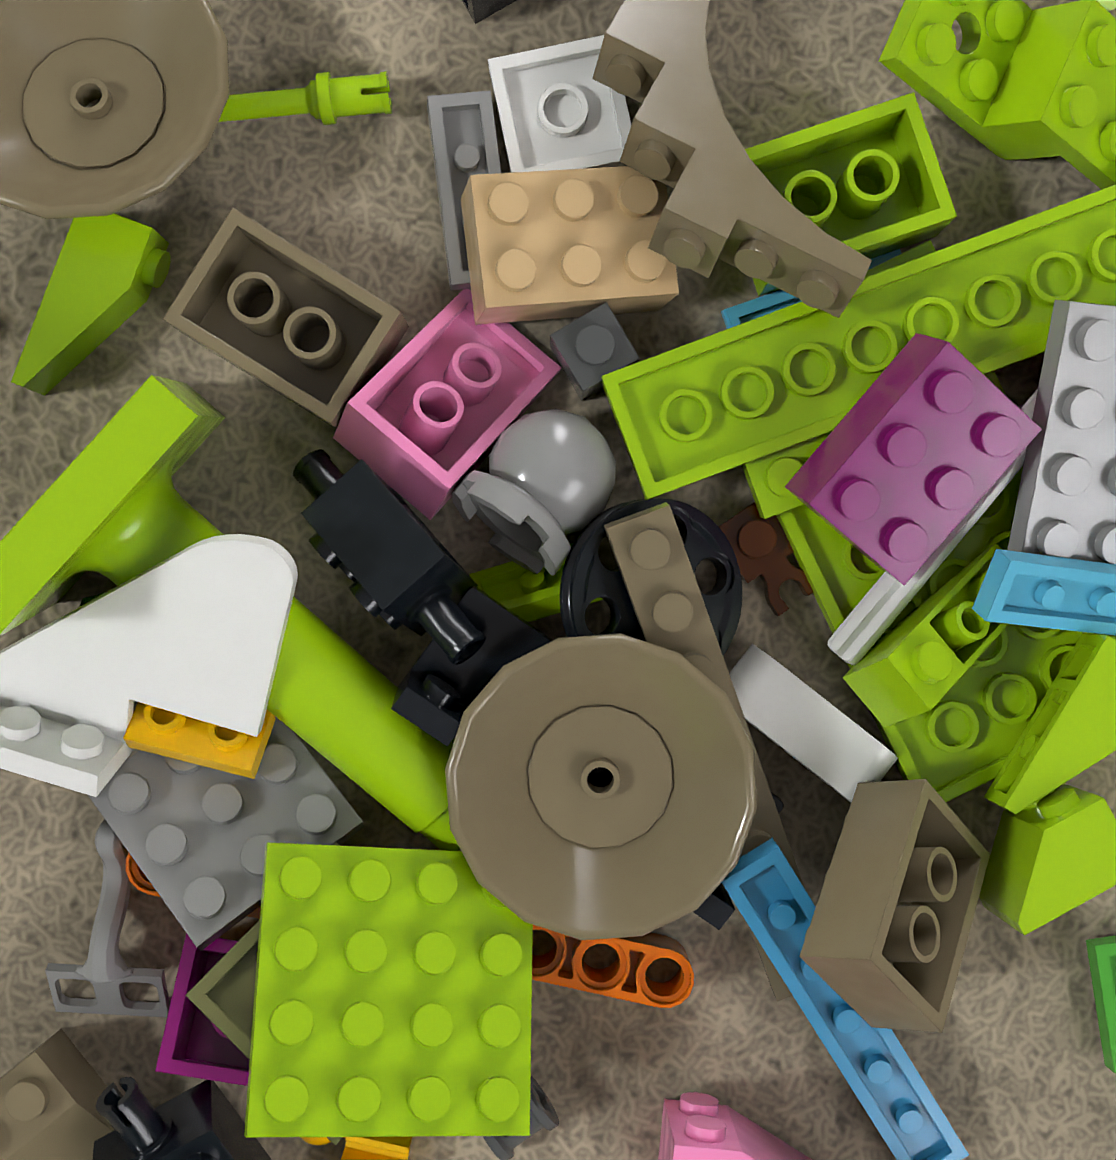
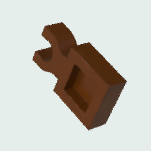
[718,502,813,616]

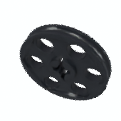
[559,498,742,656]

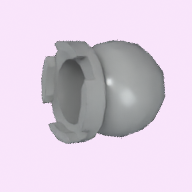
[451,408,616,576]

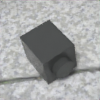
[550,302,640,401]

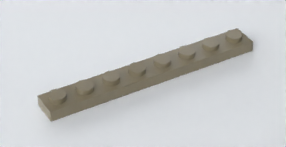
[604,502,805,1001]

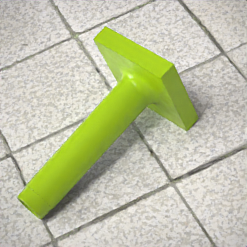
[0,375,460,851]

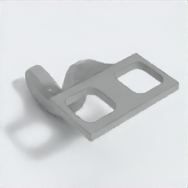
[45,819,170,1017]

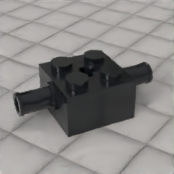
[293,449,486,665]
[92,1077,271,1160]

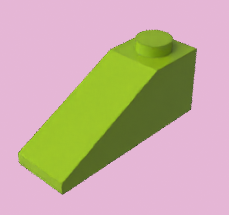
[11,213,171,396]
[984,633,1116,814]

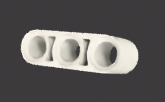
[729,644,898,802]

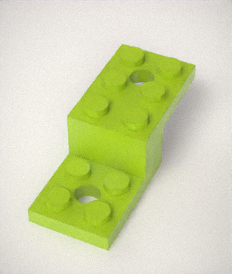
[879,0,1116,190]

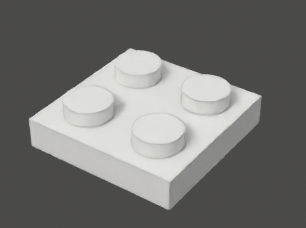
[488,35,631,173]

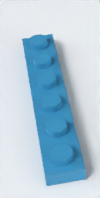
[721,838,969,1160]

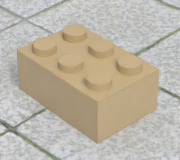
[461,166,679,325]

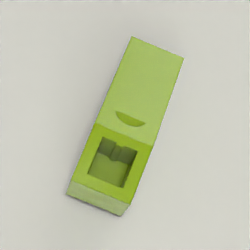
[842,543,1008,728]

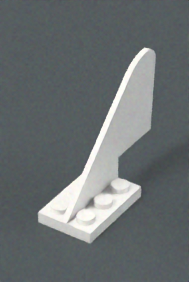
[0,534,298,797]

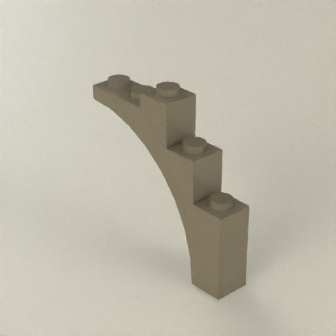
[592,0,872,318]

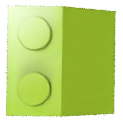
[979,784,1116,936]

